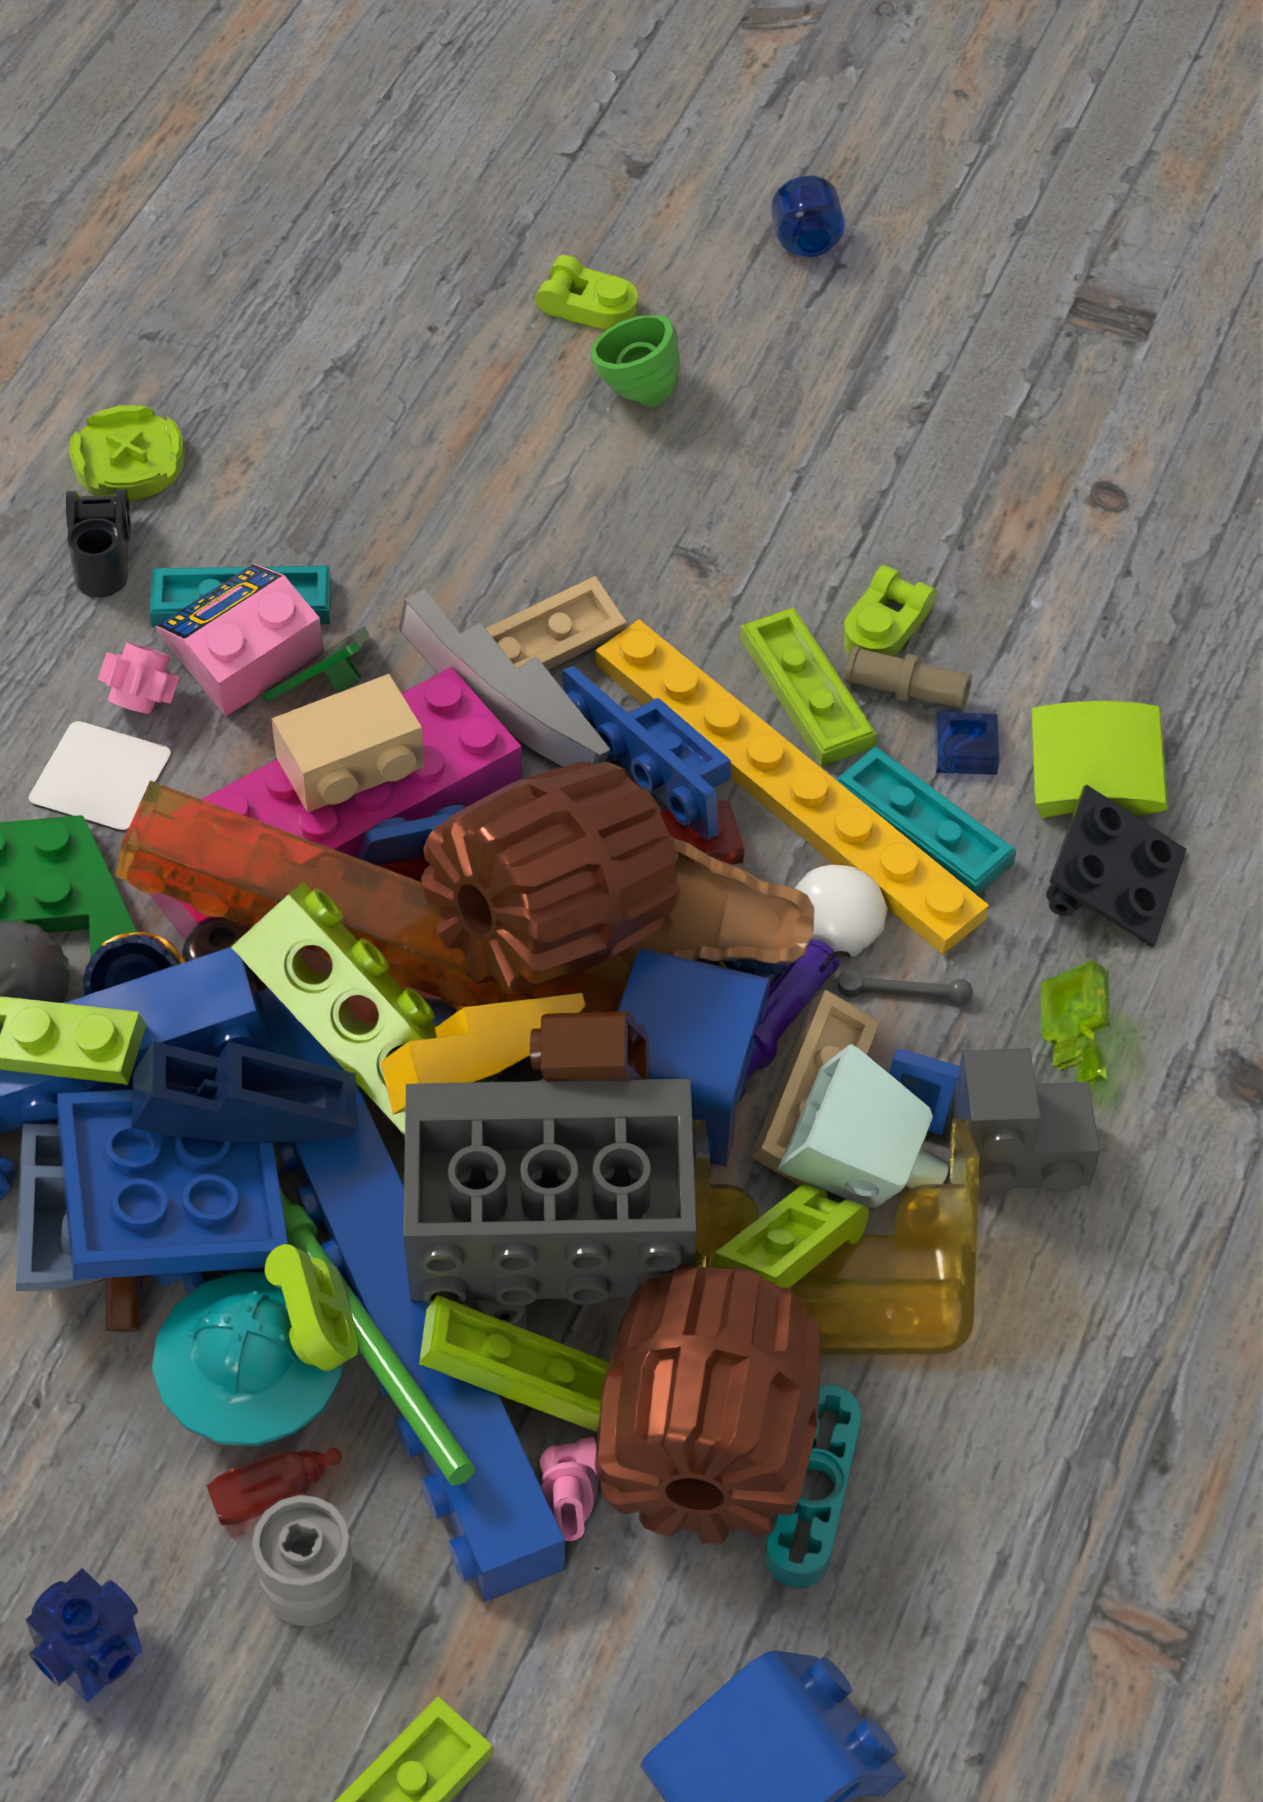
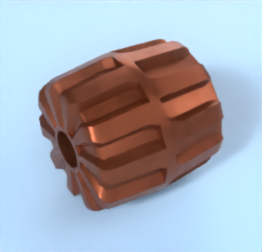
[421,761,680,994]
[595,1264,821,1544]

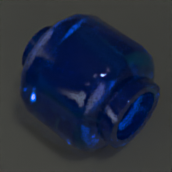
[771,175,845,257]

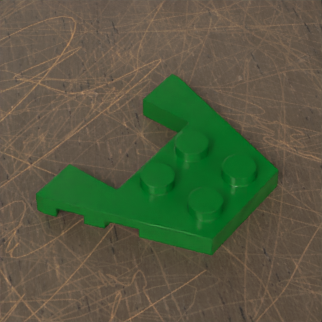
[0,815,137,959]

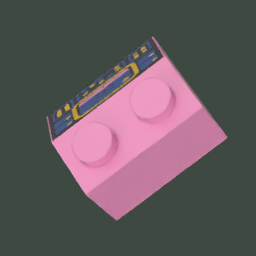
[155,564,324,717]

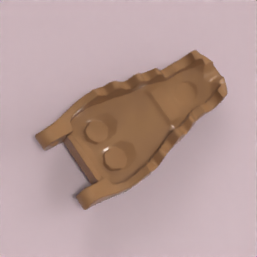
[615,839,815,964]

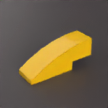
[381,993,585,1114]

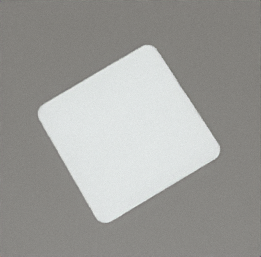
[29,721,171,830]

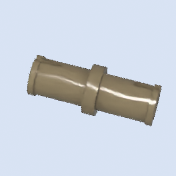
[845,646,972,711]

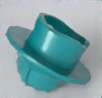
[152,1272,343,1446]

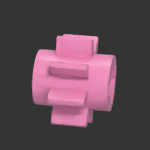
[98,642,180,714]

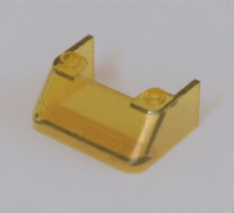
[692,1119,980,1355]

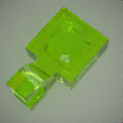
[1041,960,1110,1086]

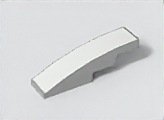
[399,588,610,767]

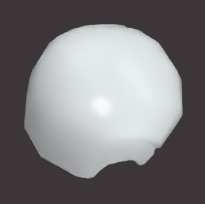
[794,864,888,957]

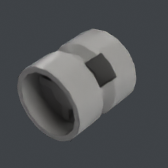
[252,1495,355,1627]

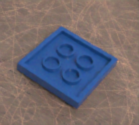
[57,1090,288,1280]

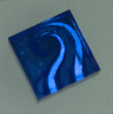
[935,712,1000,775]

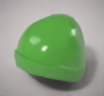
[590,315,680,407]

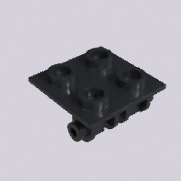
[1046,784,1187,947]

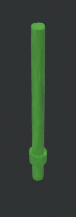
[279,1186,475,1486]

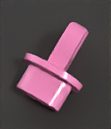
[539,1437,599,1541]

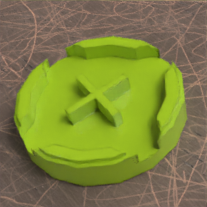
[69,405,185,501]

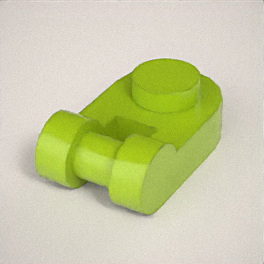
[535,255,638,330]
[843,564,937,657]
[264,1244,359,1371]

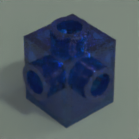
[25,1568,143,1703]

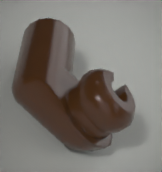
[94,1276,142,1332]

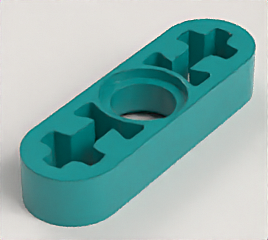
[765,1385,861,1588]

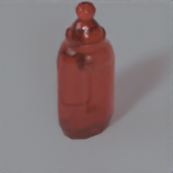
[206,1448,342,1526]

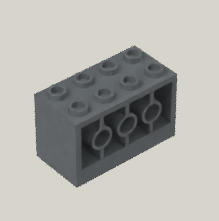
[403,1079,697,1306]

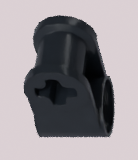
[66,488,131,597]

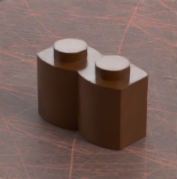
[530,1011,649,1081]

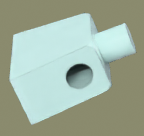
[778,1044,949,1208]

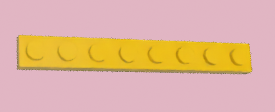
[595,619,989,955]

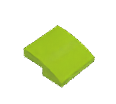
[1031,701,1169,818]

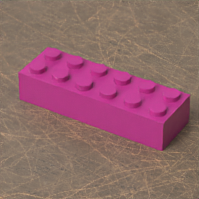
[131,667,522,941]

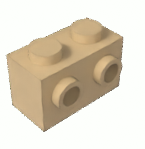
[271,674,424,813]

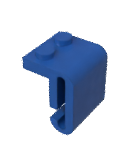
[618,948,771,1167]
[640,1650,906,1802]

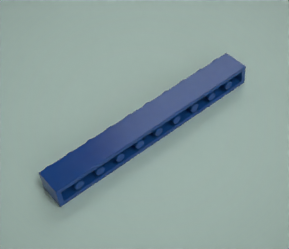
[257,988,565,1602]

